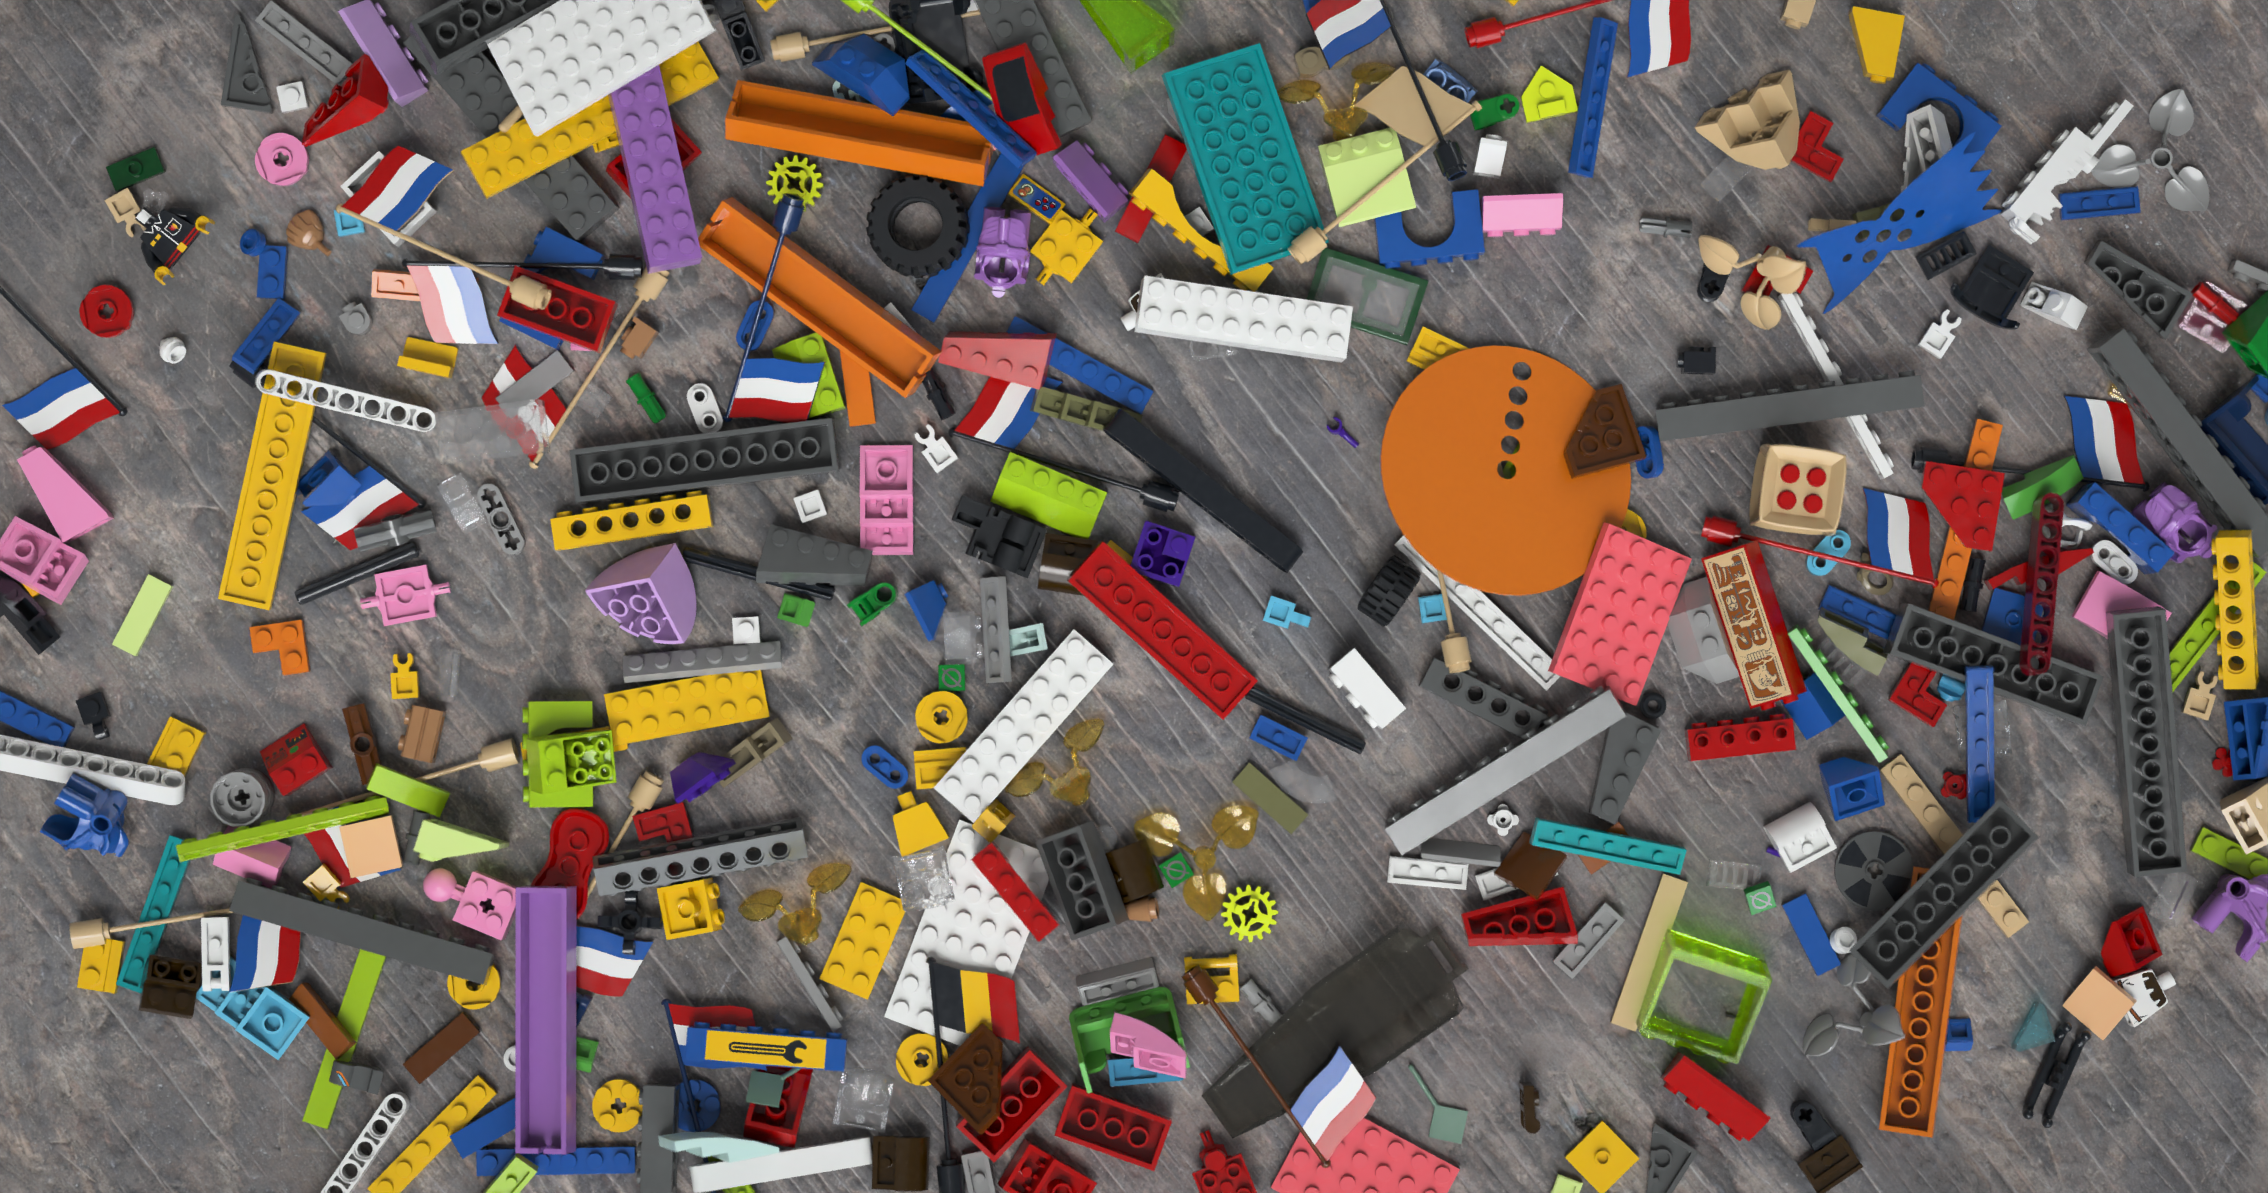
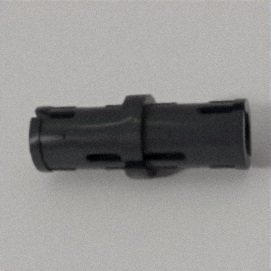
[922,367,956,421]
[1960,558,1986,612]

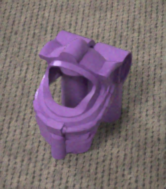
[974,207,1031,298]
[2130,481,2217,563]
[2191,873,2268,962]

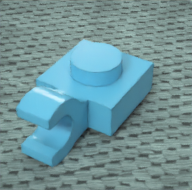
[1263,596,1311,629]

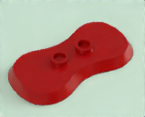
[531,808,609,920]

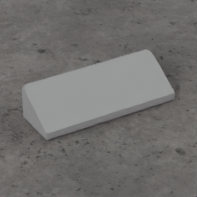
[1420,838,1501,867]
[1076,958,1159,1006]

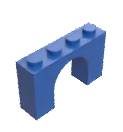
[1876,63,2002,153]
[1374,189,1485,269]
[499,227,605,351]
[2066,482,2175,575]

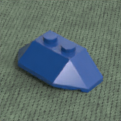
[812,34,910,116]

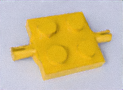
[1030,208,1104,286]

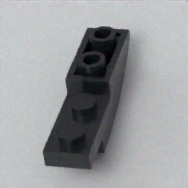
[713,0,765,71]
[0,571,60,655]

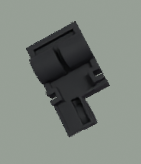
[951,495,1047,578]

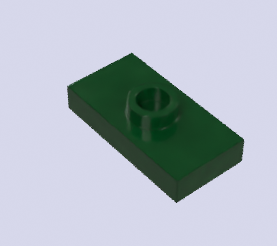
[106,147,166,192]

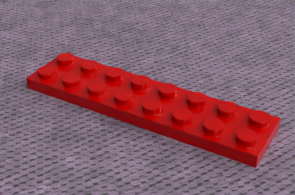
[1067,541,1258,720]

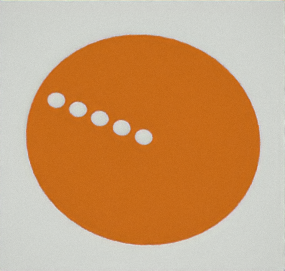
[1381,346,1631,596]

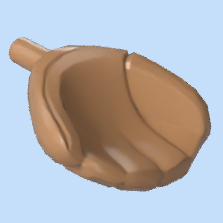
[286,209,331,256]

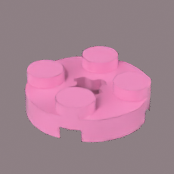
[255,133,309,186]

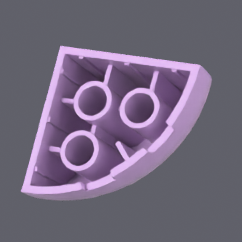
[585,543,696,644]

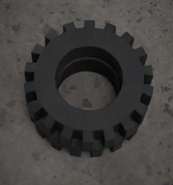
[1357,555,1421,627]

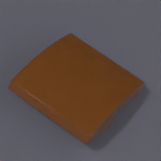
[1494,832,1567,900]

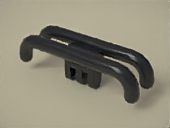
[2022,1022,2091,1128]

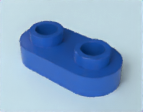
[736,300,774,351]
[1636,426,1664,479]
[861,745,909,789]

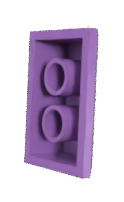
[1053,140,1129,223]

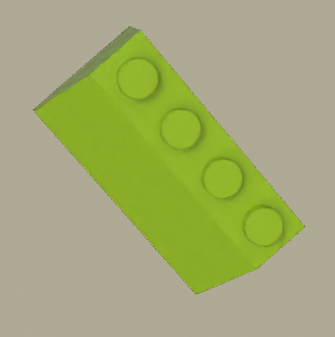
[990,452,1107,539]

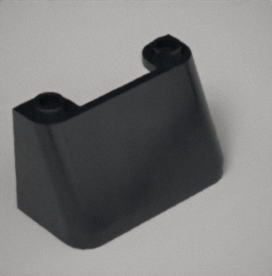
[889,0,983,103]

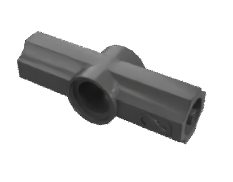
[354,509,437,552]

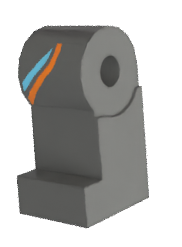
[329,1060,384,1095]

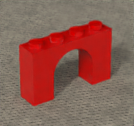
[971,841,1060,942]

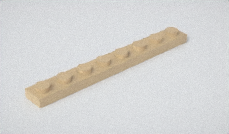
[1879,754,2029,938]

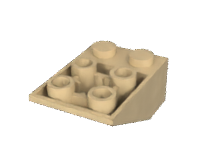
[2220,777,2268,854]

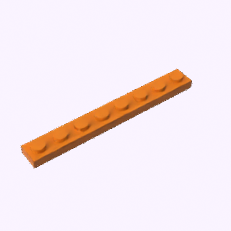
[1928,419,2003,620]

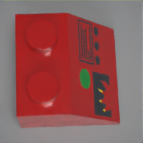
[260,723,333,796]

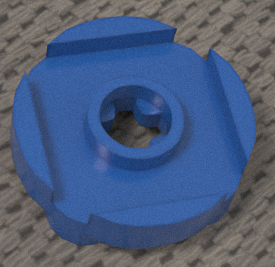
[678,1079,721,1132]

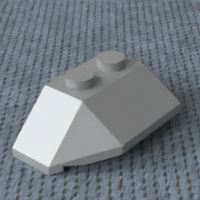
[1667,577,1740,684]

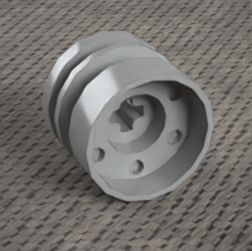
[210,768,274,827]

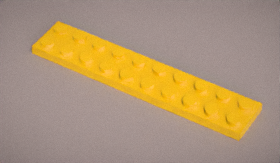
[461,42,719,199]
[218,342,327,610]

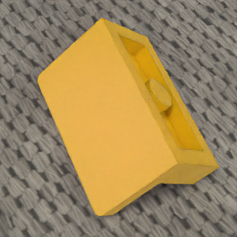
[397,337,458,379]

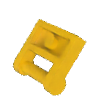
[1184,954,1239,1004]

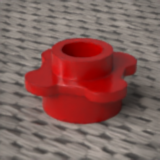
[1940,772,1967,800]

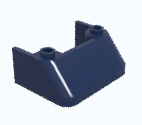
[2200,376,2268,505]

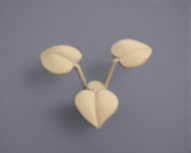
[1698,235,1806,330]

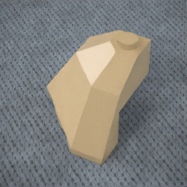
[1695,70,1800,170]

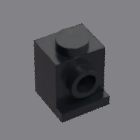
[1677,347,1716,375]

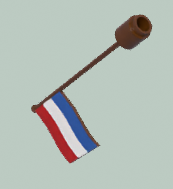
[1181,964,1376,1168]

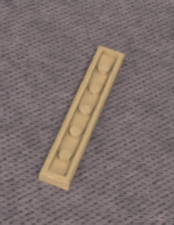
[1610,873,1688,1032]

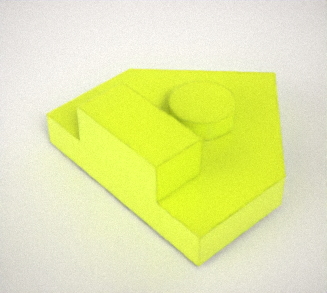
[1521,66,1578,123]

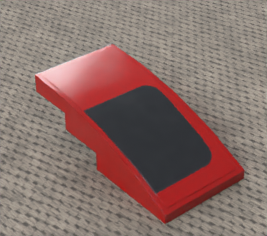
[982,42,1062,155]

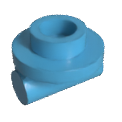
[1937,675,1965,702]

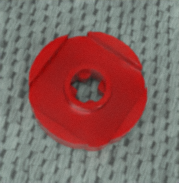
[79,285,134,338]

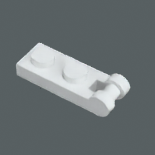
[201,917,232,992]

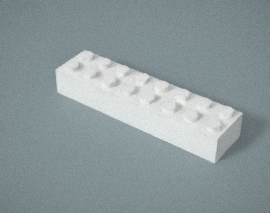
[1134,276,1353,363]
[934,629,1113,823]

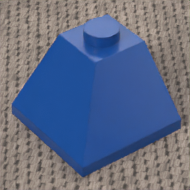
[296,450,361,506]
[905,580,948,642]
[1819,757,1885,821]

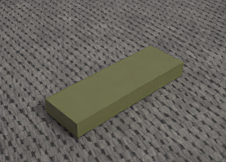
[1232,763,1308,834]

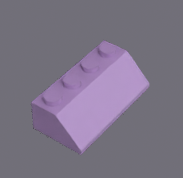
[338,0,429,107]

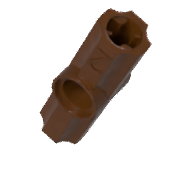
[342,703,382,785]

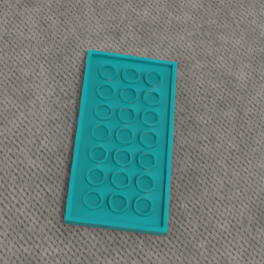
[1161,43,1329,275]

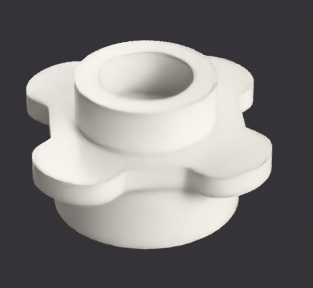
[1487,804,1519,836]

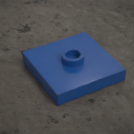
[1981,588,2043,645]

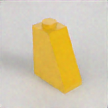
[1849,6,1905,84]

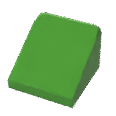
[777,593,815,627]
[576,1036,599,1073]

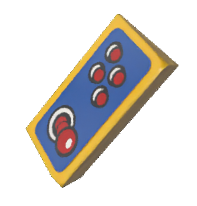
[1008,174,1066,225]

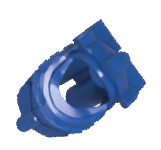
[40,773,129,857]

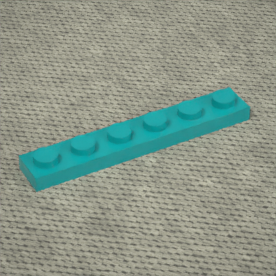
[1529,817,1687,875]
[116,835,190,993]

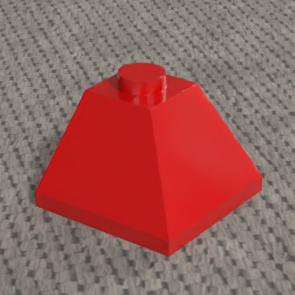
[2101,906,2163,978]

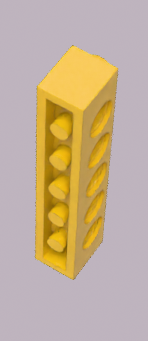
[550,491,714,551]
[2212,530,2259,689]

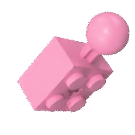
[423,868,517,940]

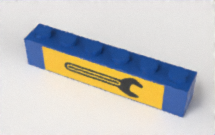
[685,1022,848,1072]

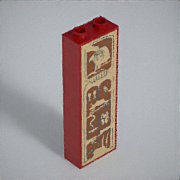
[1701,540,1807,711]

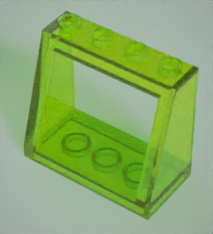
[1079,0,1174,74]
[1636,929,1772,1064]

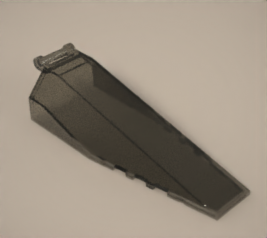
[1202,921,1469,1139]

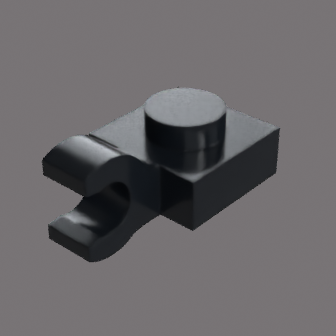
[76,691,111,740]

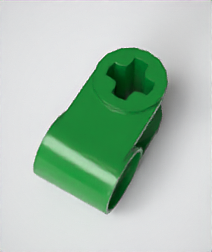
[1470,94,1519,131]
[847,583,898,627]

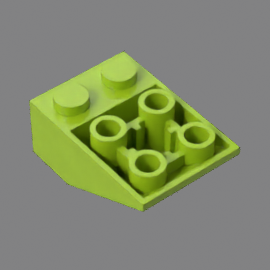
[526,730,616,794]

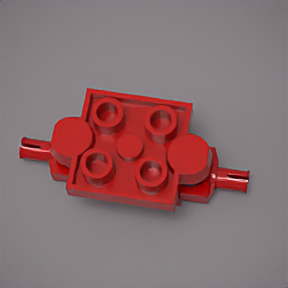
[1192,1130,1257,1193]

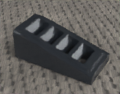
[1915,231,1977,281]

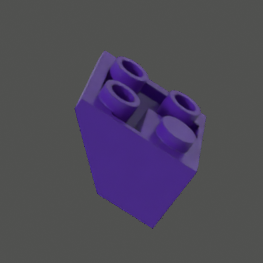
[1130,520,1195,587]
[670,752,736,804]

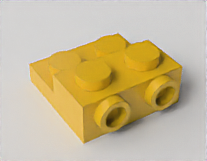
[656,878,725,940]

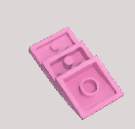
[860,445,913,555]

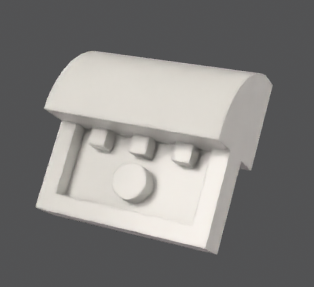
[1763,802,1837,873]

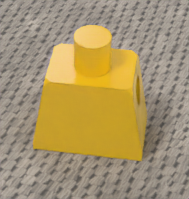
[892,791,950,857]

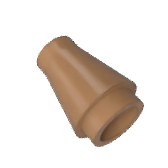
[1124,896,1159,922]

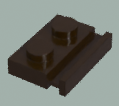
[1797,1134,1863,1193]

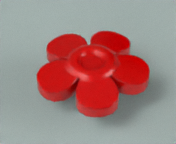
[2212,748,2233,777]

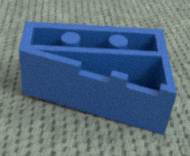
[2224,697,2268,780]

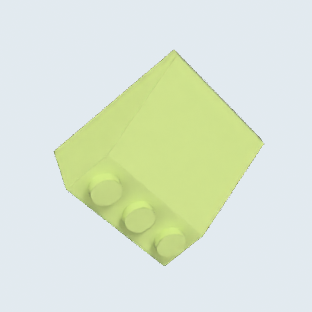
[1318,128,1416,227]
[413,818,510,862]

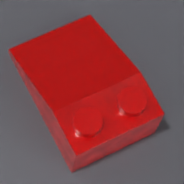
[743,1066,813,1148]

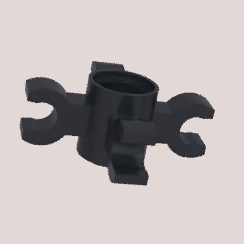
[597,890,663,955]

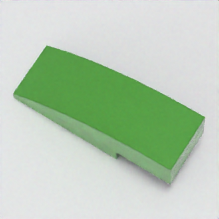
[2002,455,2084,520]

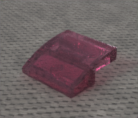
[2178,279,2251,354]

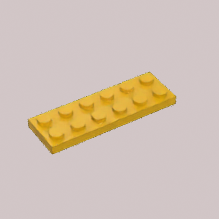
[604,670,770,746]

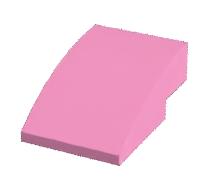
[0,516,89,605]
[2072,571,2172,639]
[1110,1013,1187,1078]

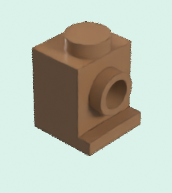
[620,317,659,359]

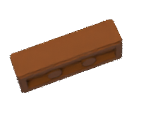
[289,983,357,1060]

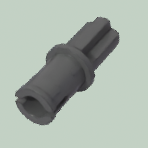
[1639,217,1693,238]

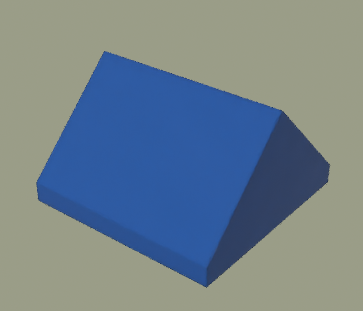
[1780,672,1845,740]

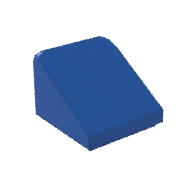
[1945,1018,1973,1051]

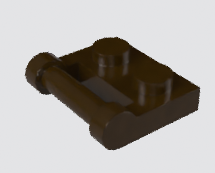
[1519,1082,1541,1134]

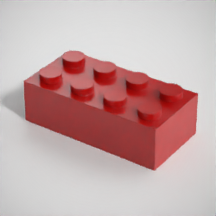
[497,266,618,353]
[1054,1083,1172,1171]

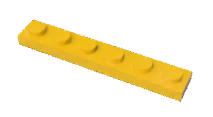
[367,1075,498,1193]

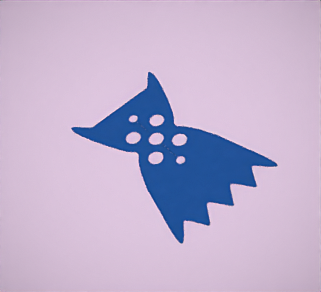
[1796,132,2002,314]

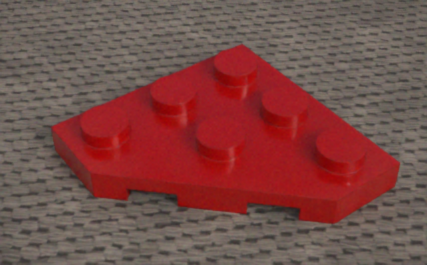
[1921,461,2005,551]

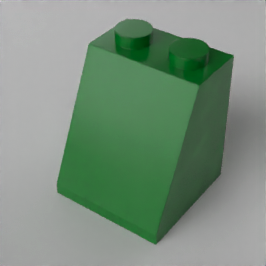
[2222,291,2268,379]

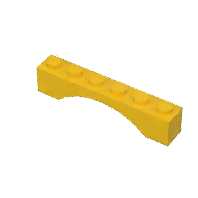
[1129,169,1274,292]

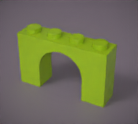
[522,701,593,808]

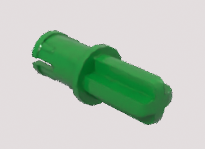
[626,373,666,424]

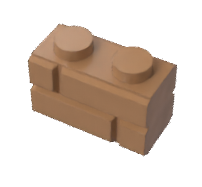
[398,705,446,763]

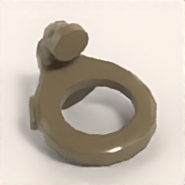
[1857,552,1893,595]

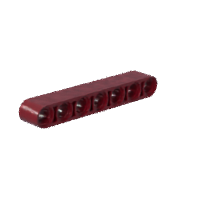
[2019,493,2064,676]

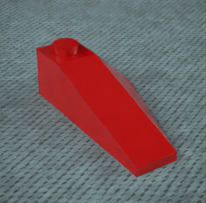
[302,54,389,147]

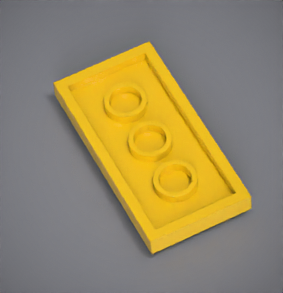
[819,882,910,1000]

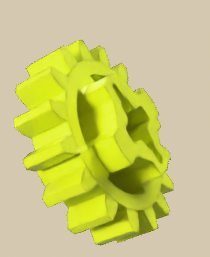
[766,155,824,212]
[1221,884,1278,942]

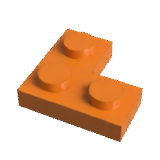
[249,620,310,676]

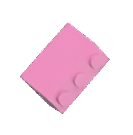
[1480,193,1563,237]

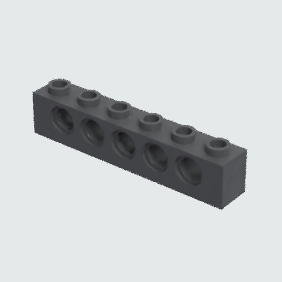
[1419,656,1562,758]

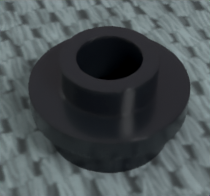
[1640,692,1666,719]

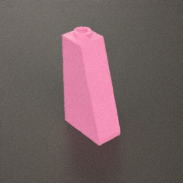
[17,445,114,544]

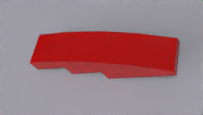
[1115,134,1187,243]
[1984,548,2094,590]

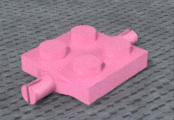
[360,565,451,626]

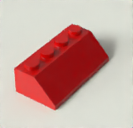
[955,1046,1068,1163]
[1660,1052,1771,1141]

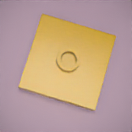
[1564,1120,1639,1193]

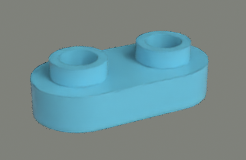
[1806,530,1851,576]

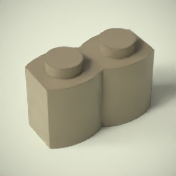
[1294,47,1350,78]

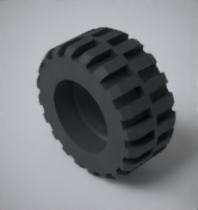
[866,174,970,278]

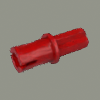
[2191,282,2239,325]

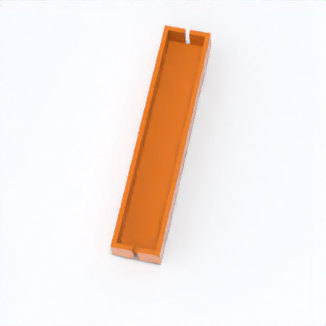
[725,80,994,187]
[698,197,942,398]

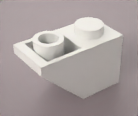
[1473,134,1507,179]
[2020,282,2088,330]

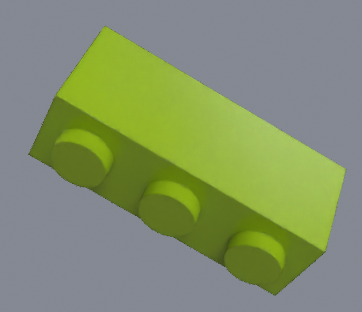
[772,333,846,421]

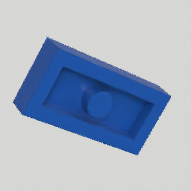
[257,245,288,300]
[1249,715,1308,761]

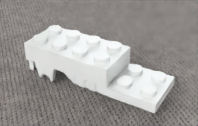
[2000,99,2133,245]

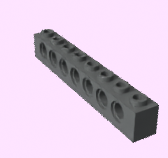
[592,817,808,896]

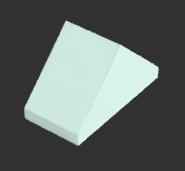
[1009,623,1048,657]

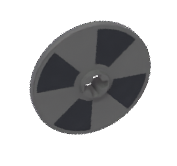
[1834,831,1914,910]

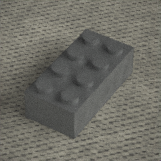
[1035,820,1129,941]

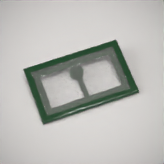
[1306,248,1428,345]

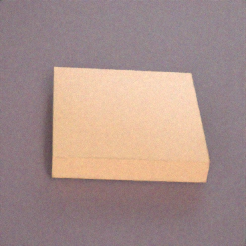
[339,815,404,878]
[2062,966,2137,1040]

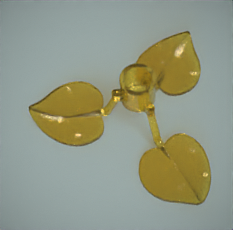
[1277,63,1396,141]
[1005,719,1104,806]
[1134,805,1259,921]
[738,863,852,945]

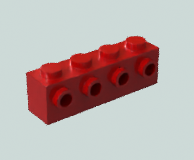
[1685,714,1796,761]

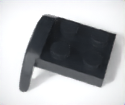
[1950,245,2034,330]

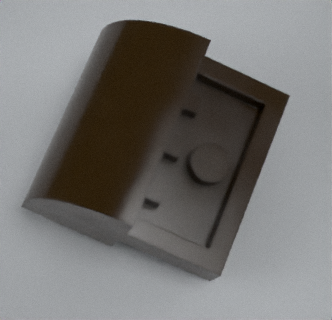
[1037,533,1098,596]
[1105,838,1164,903]
[139,954,202,1019]
[872,1135,930,1191]

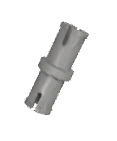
[1239,978,1286,1030]

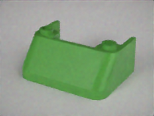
[1069,987,1190,1094]

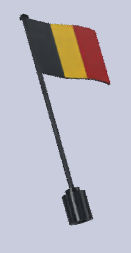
[926,957,1020,1193]

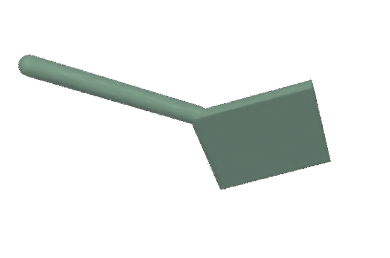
[1408,1064,1468,1144]
[746,1068,802,1108]

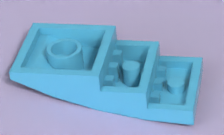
[196,956,310,1060]

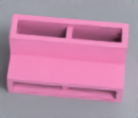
[213,825,291,889]

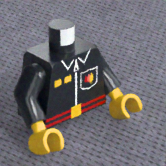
[135,207,215,285]

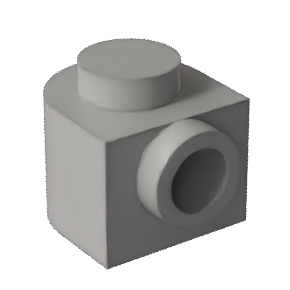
[339,302,373,335]

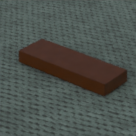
[403,1012,481,1084]

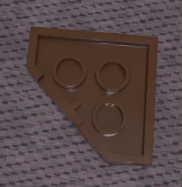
[1563,384,1646,479]
[928,1023,1003,1135]

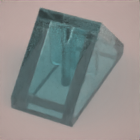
[2010,1001,2055,1052]

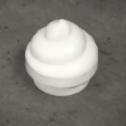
[159,337,186,364]

